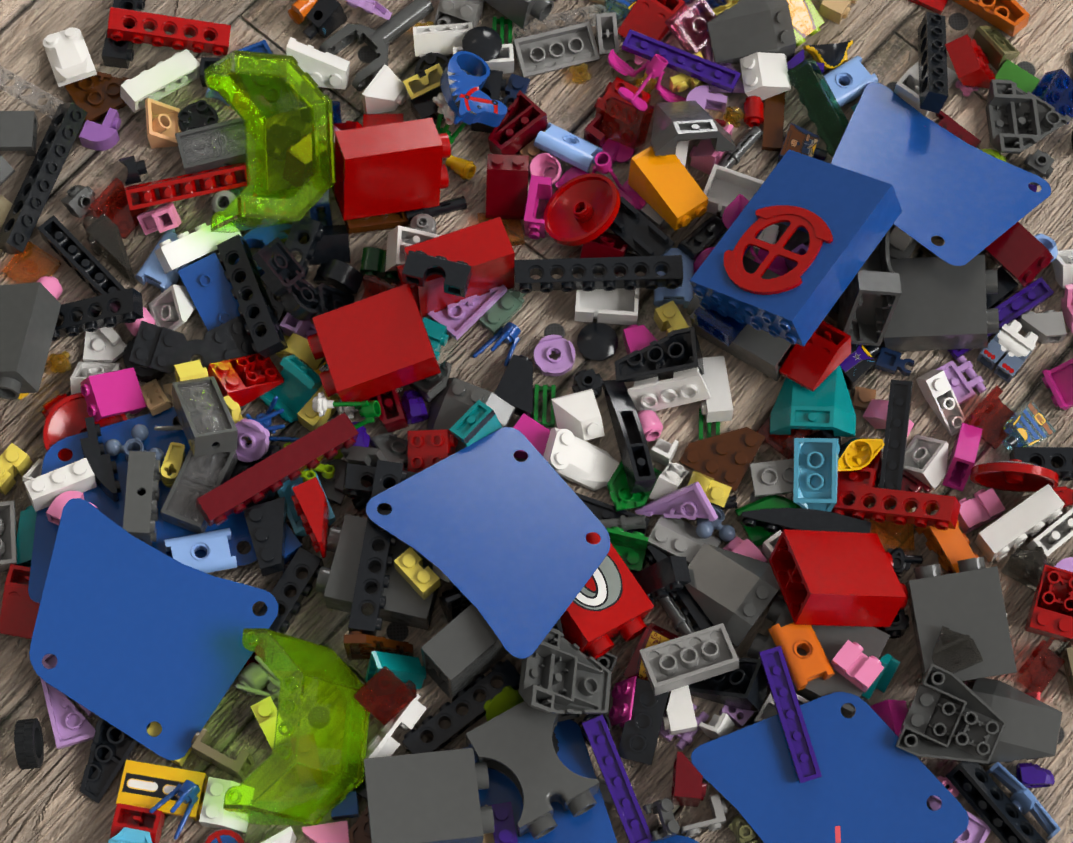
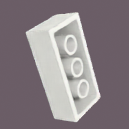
[975,484,1065,563]

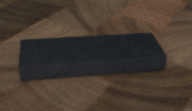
[677,214,728,260]

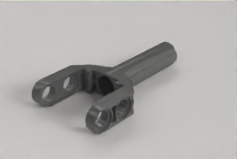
[319,0,434,91]

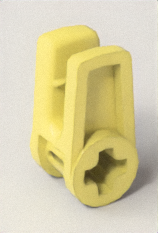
[161,442,186,488]

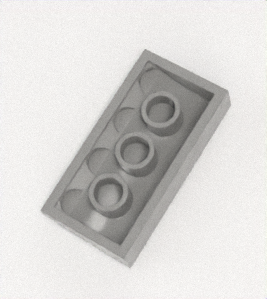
[513,22,600,78]
[639,623,739,696]

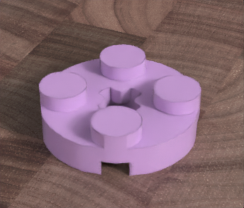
[534,335,575,376]
[235,418,270,462]

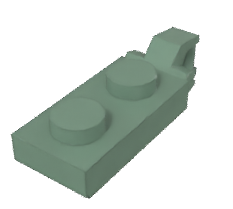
[479,289,527,335]

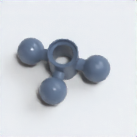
[105,424,164,463]
[696,505,736,542]

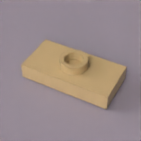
[140,379,172,416]

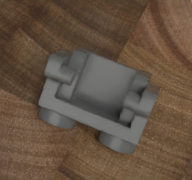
[643,798,681,841]

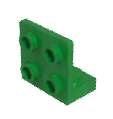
[606,527,649,573]

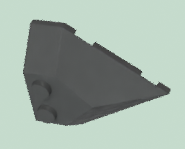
[986,79,1073,154]

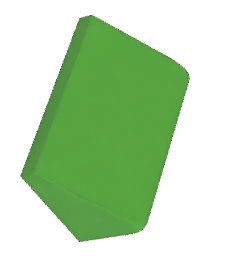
[995,60,1040,93]

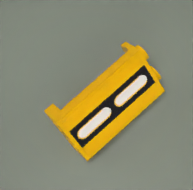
[116,760,208,821]

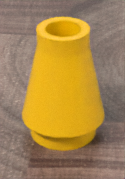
[445,155,477,180]

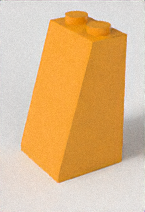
[628,146,709,231]

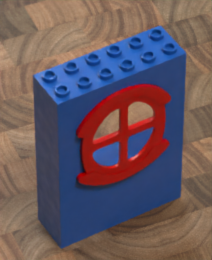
[690,150,902,347]

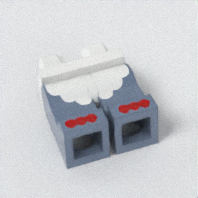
[976,319,1038,383]

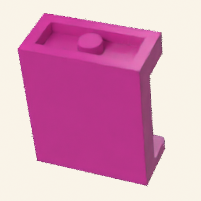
[524,175,552,240]
[1042,358,1073,410]
[80,367,147,422]

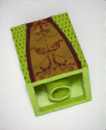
[787,0,825,47]

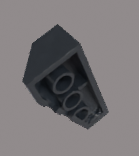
[615,327,704,383]
[439,589,472,624]
[688,657,768,712]
[80,718,151,803]

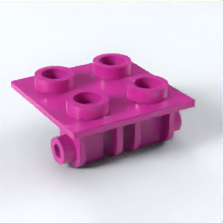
[609,676,637,728]

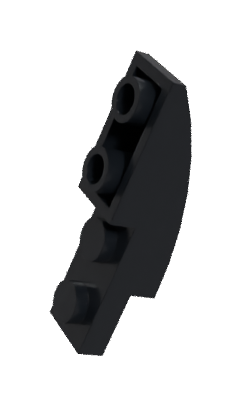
[80,417,122,502]

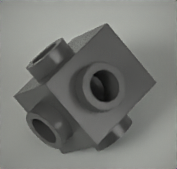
[1023,149,1055,185]
[61,185,98,218]

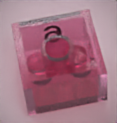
[665,0,716,54]

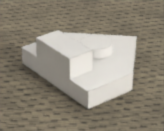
[83,327,127,363]

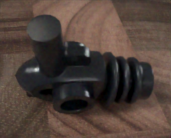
[887,547,923,579]

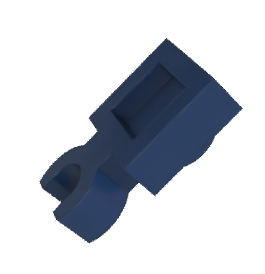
[504,74,530,107]
[874,347,914,376]

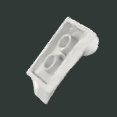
[43,27,97,87]
[543,427,619,491]

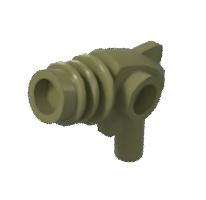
[728,816,759,843]

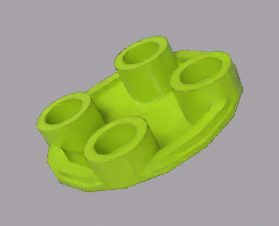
[484,686,524,721]

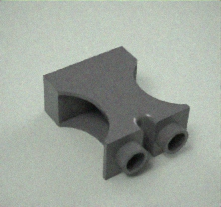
[837,228,902,346]
[466,701,599,840]

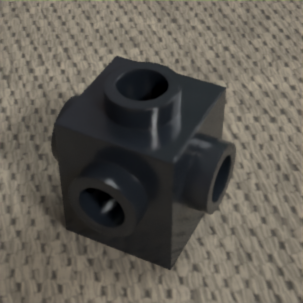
[572,368,604,399]
[877,609,909,639]

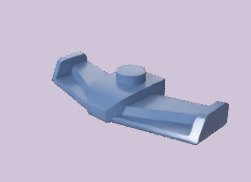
[986,762,1061,841]

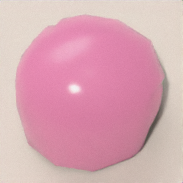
[529,153,562,184]

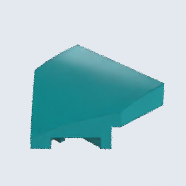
[862,654,900,699]

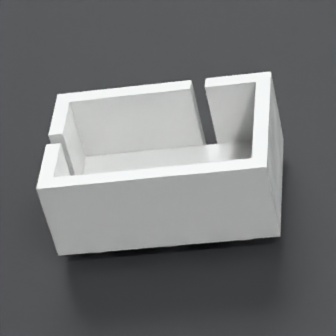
[703,164,764,217]
[574,274,639,325]

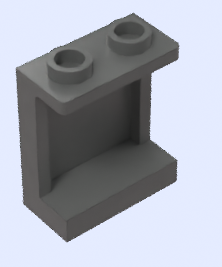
[0,111,38,156]

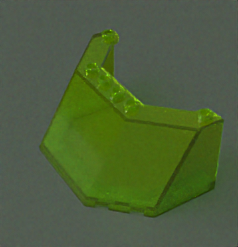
[204,50,336,233]
[223,628,371,826]

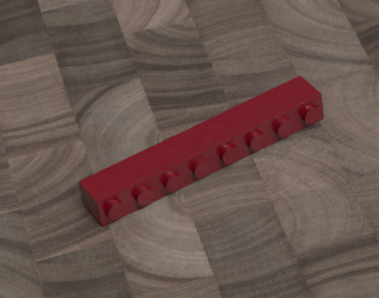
[196,412,359,526]

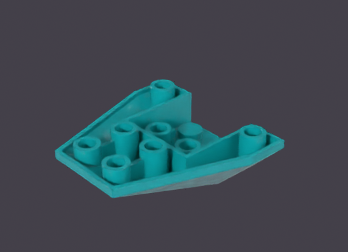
[770,365,856,437]

